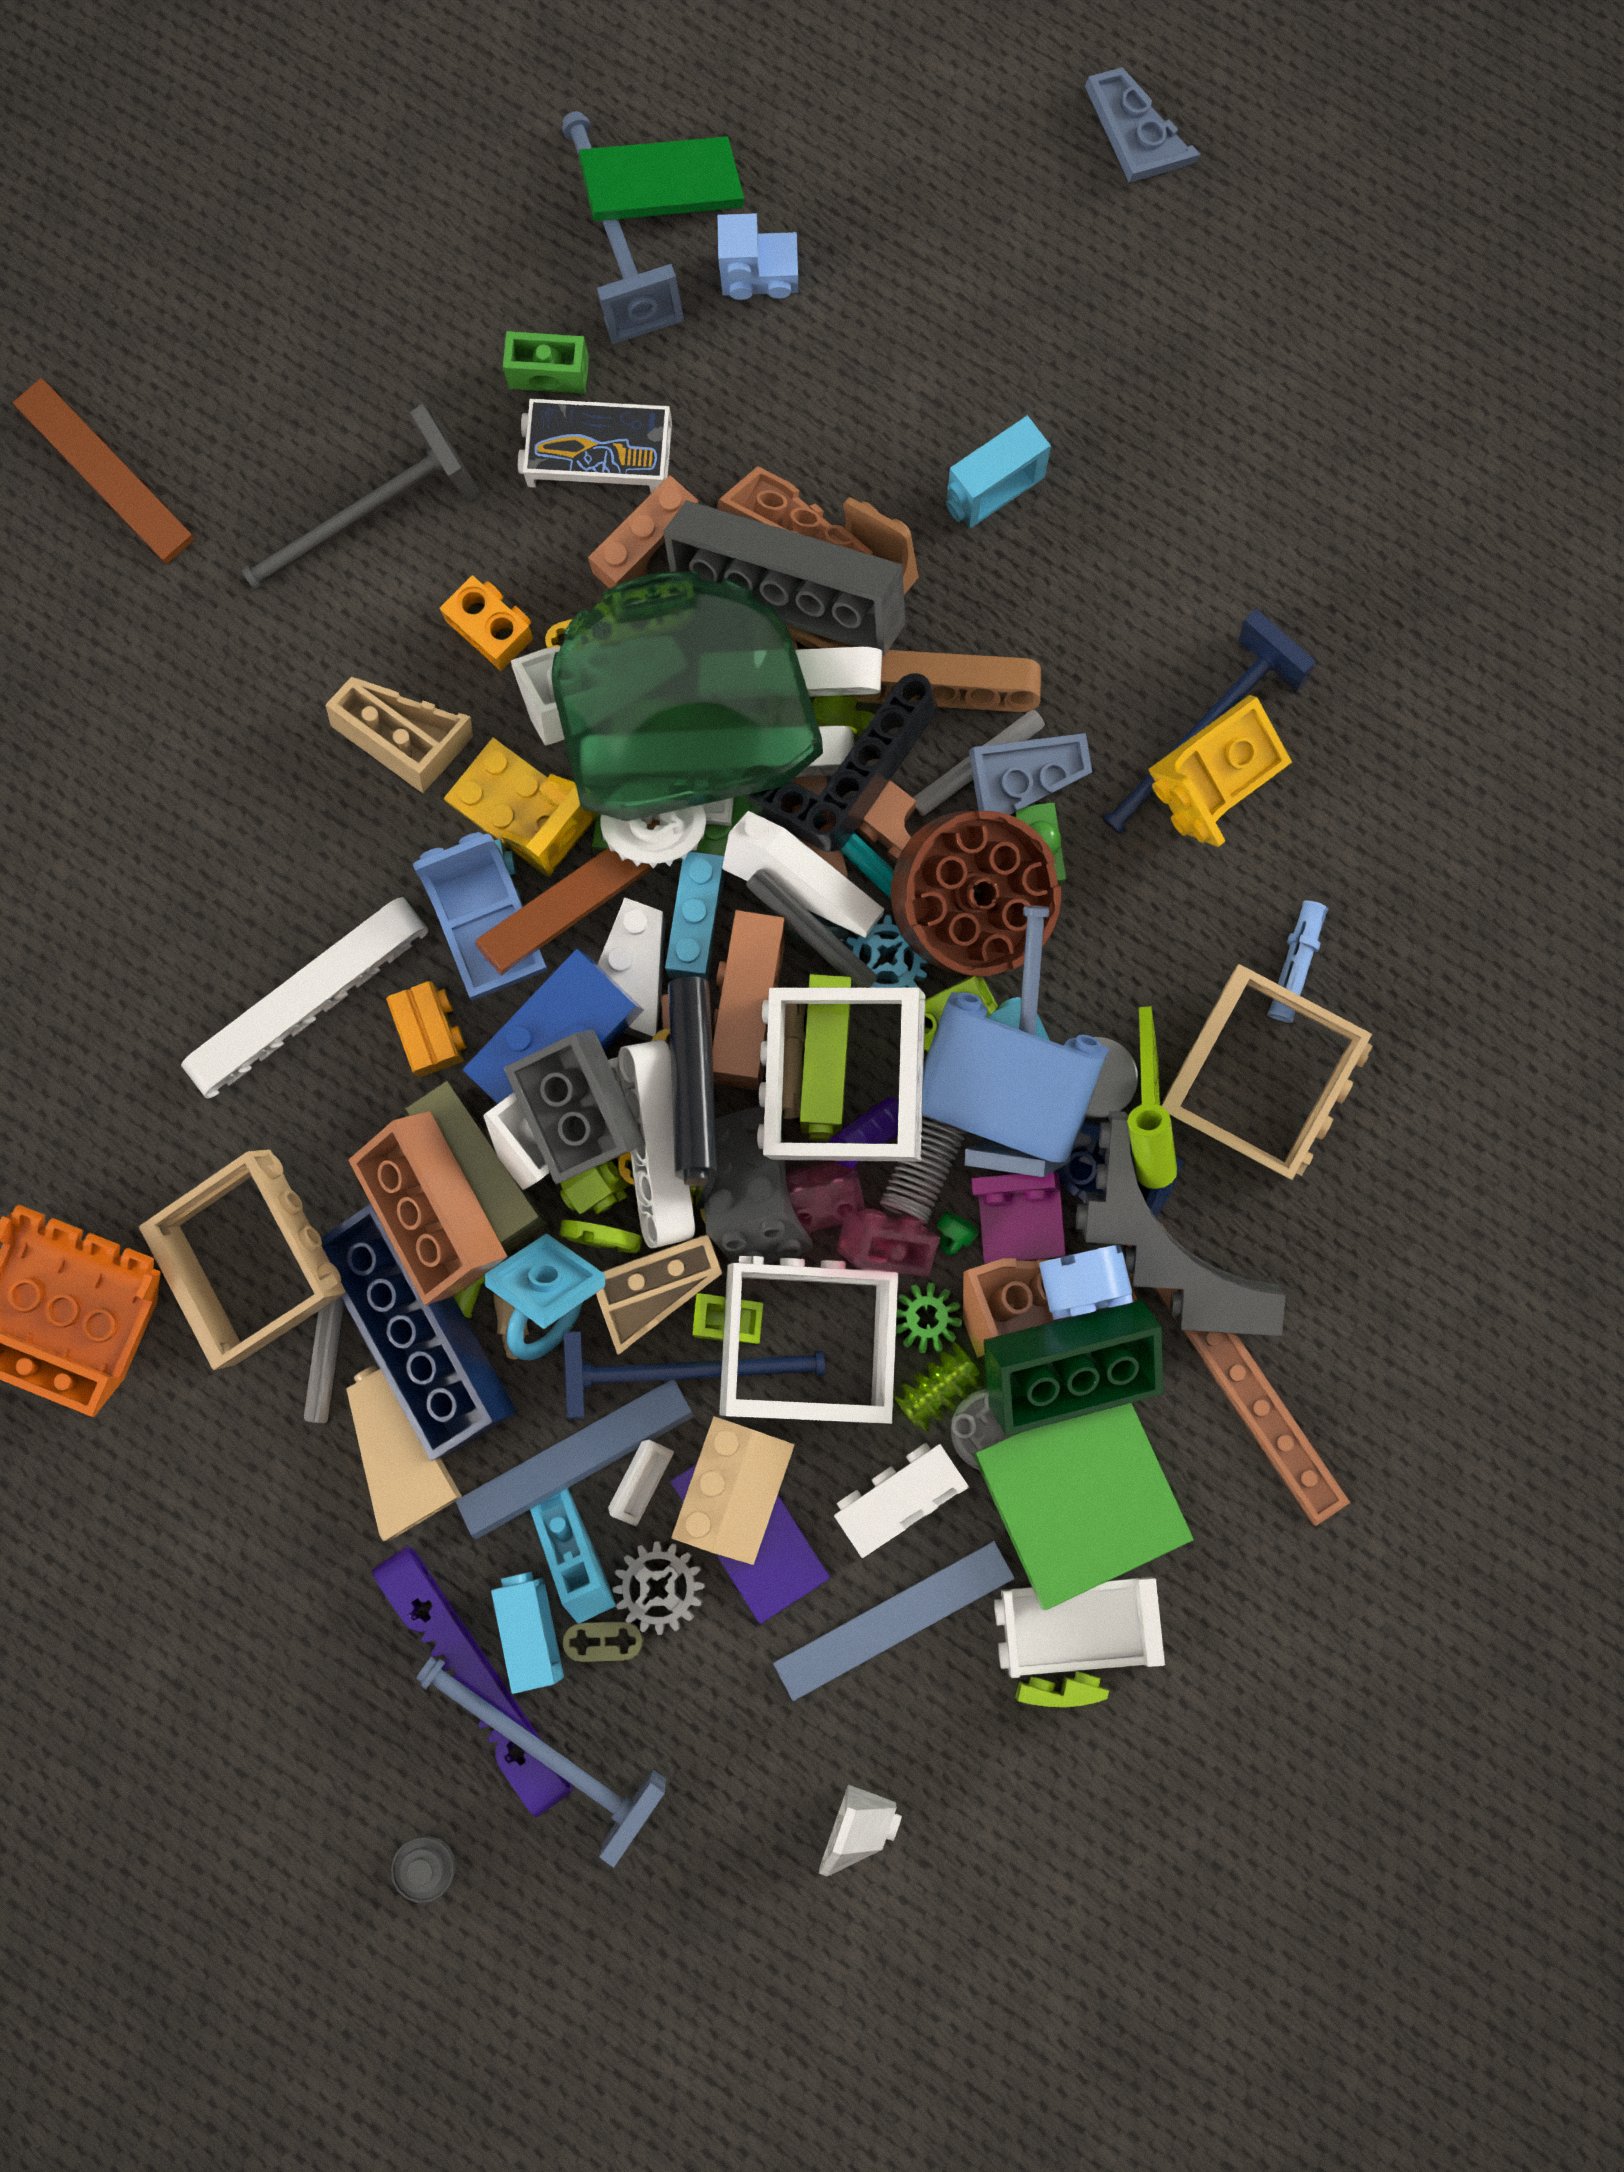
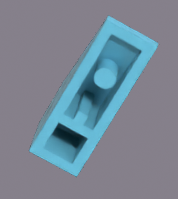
[530,1488,616,1624]

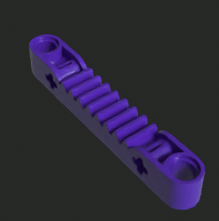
[372,1545,573,1817]

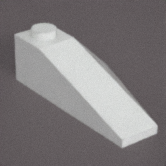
[722,811,884,938]
[819,1785,902,1876]

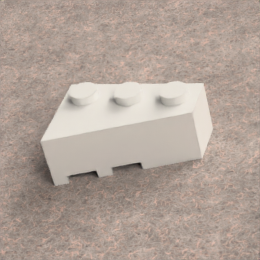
[598,898,666,1042]

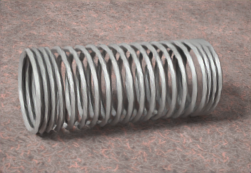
[880,1115,967,1224]

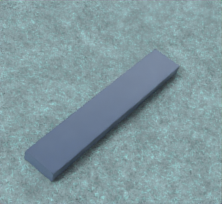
[455,1379,695,1540]
[773,1541,1015,1701]

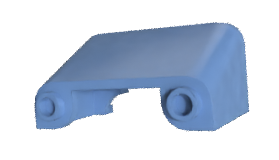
[922,991,1109,1162]

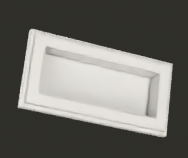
[608,1439,674,1526]

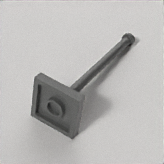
[242,404,482,590]

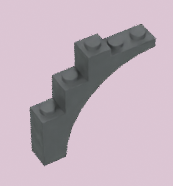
[1076,1111,1286,1336]

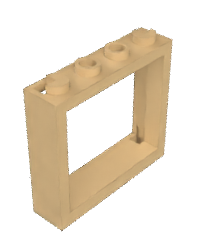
[1160,964,1373,1180]
[138,1150,346,1370]

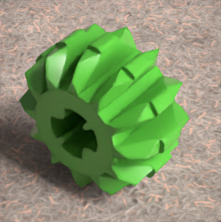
[896,1283,962,1354]

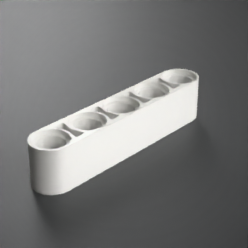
[698,647,882,700]
[618,1040,695,1248]

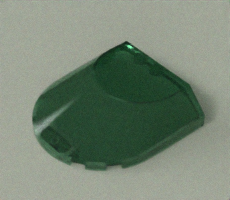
[552,571,823,822]

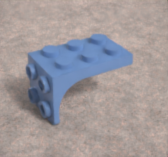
[413,832,548,1001]

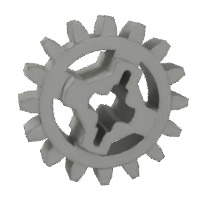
[613,1541,705,1635]

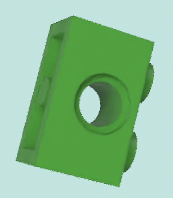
[503,331,589,394]

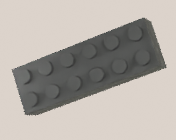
[664,500,905,656]

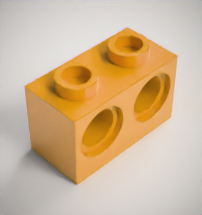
[439,575,534,671]

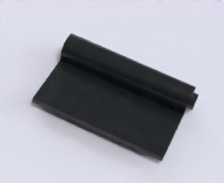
[668,977,718,1209]

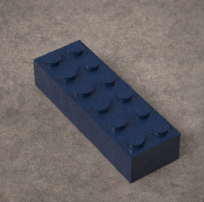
[321,1203,518,1461]

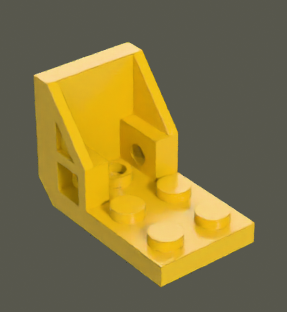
[444,738,598,877]

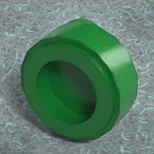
[936,1212,979,1256]

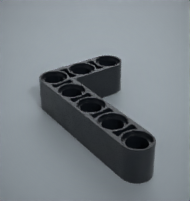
[741,673,937,852]

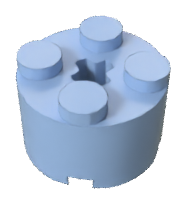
[1039,1244,1133,1320]

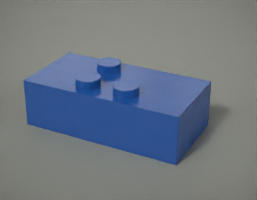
[462,949,644,1104]

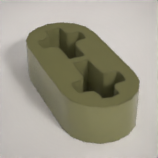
[563,1621,644,1662]

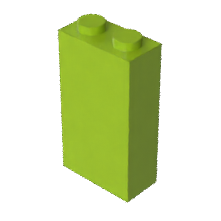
[800,974,852,1142]

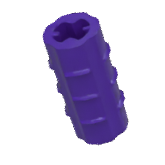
[828,1097,899,1168]

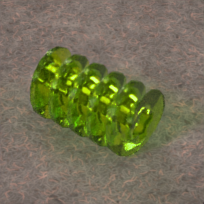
[893,1342,982,1432]

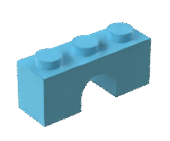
[665,852,726,981]

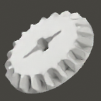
[600,779,706,869]

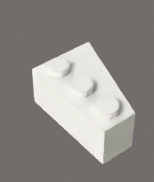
[834,1443,969,1558]

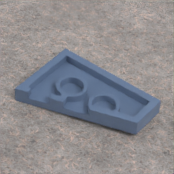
[1085,67,1201,183]
[969,733,1092,815]

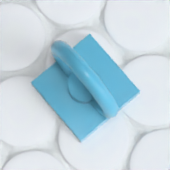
[485,1233,605,1360]

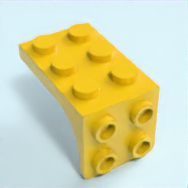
[1148,695,1292,847]

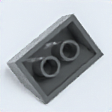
[504,1029,646,1184]

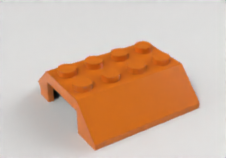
[0,1204,161,1417]

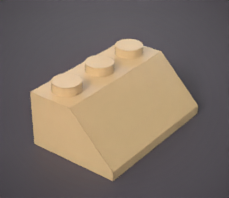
[671,1416,795,1565]

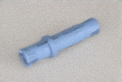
[1267,900,1328,1023]

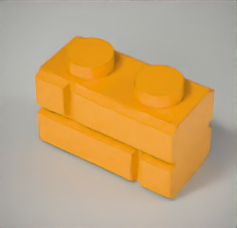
[386,981,467,1078]

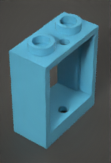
[946,415,1051,529]
[491,1572,564,1694]

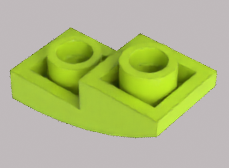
[1015,1671,1109,1707]

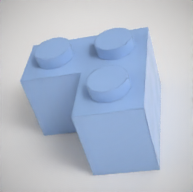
[717,213,799,300]

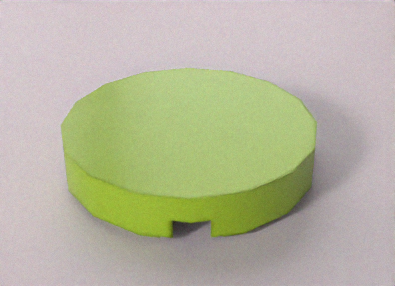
[559,1220,643,1253]

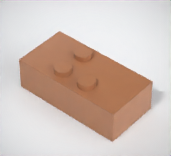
[712,910,786,1091]
[348,1111,507,1306]

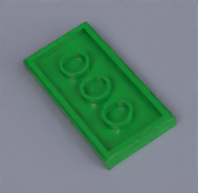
[578,136,744,221]

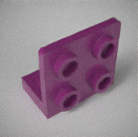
[971,1171,1066,1263]

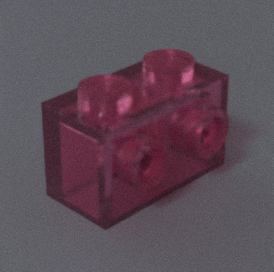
[786,1161,867,1235]
[836,1208,940,1277]

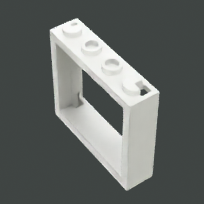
[757,988,925,1162]
[719,1256,898,1424]

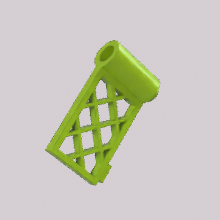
[1127,1006,1177,1189]

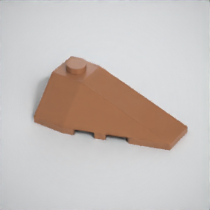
[717,466,873,556]
[963,1258,1137,1358]

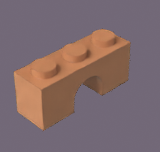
[588,475,699,599]
[856,780,916,864]

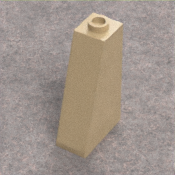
[347,1365,462,1542]

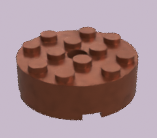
[891,811,1061,976]

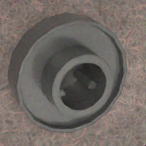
[391,1835,456,1903]

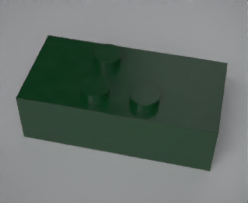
[984,1299,1164,1436]

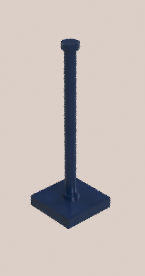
[1102,608,1316,834]
[564,1331,825,1420]

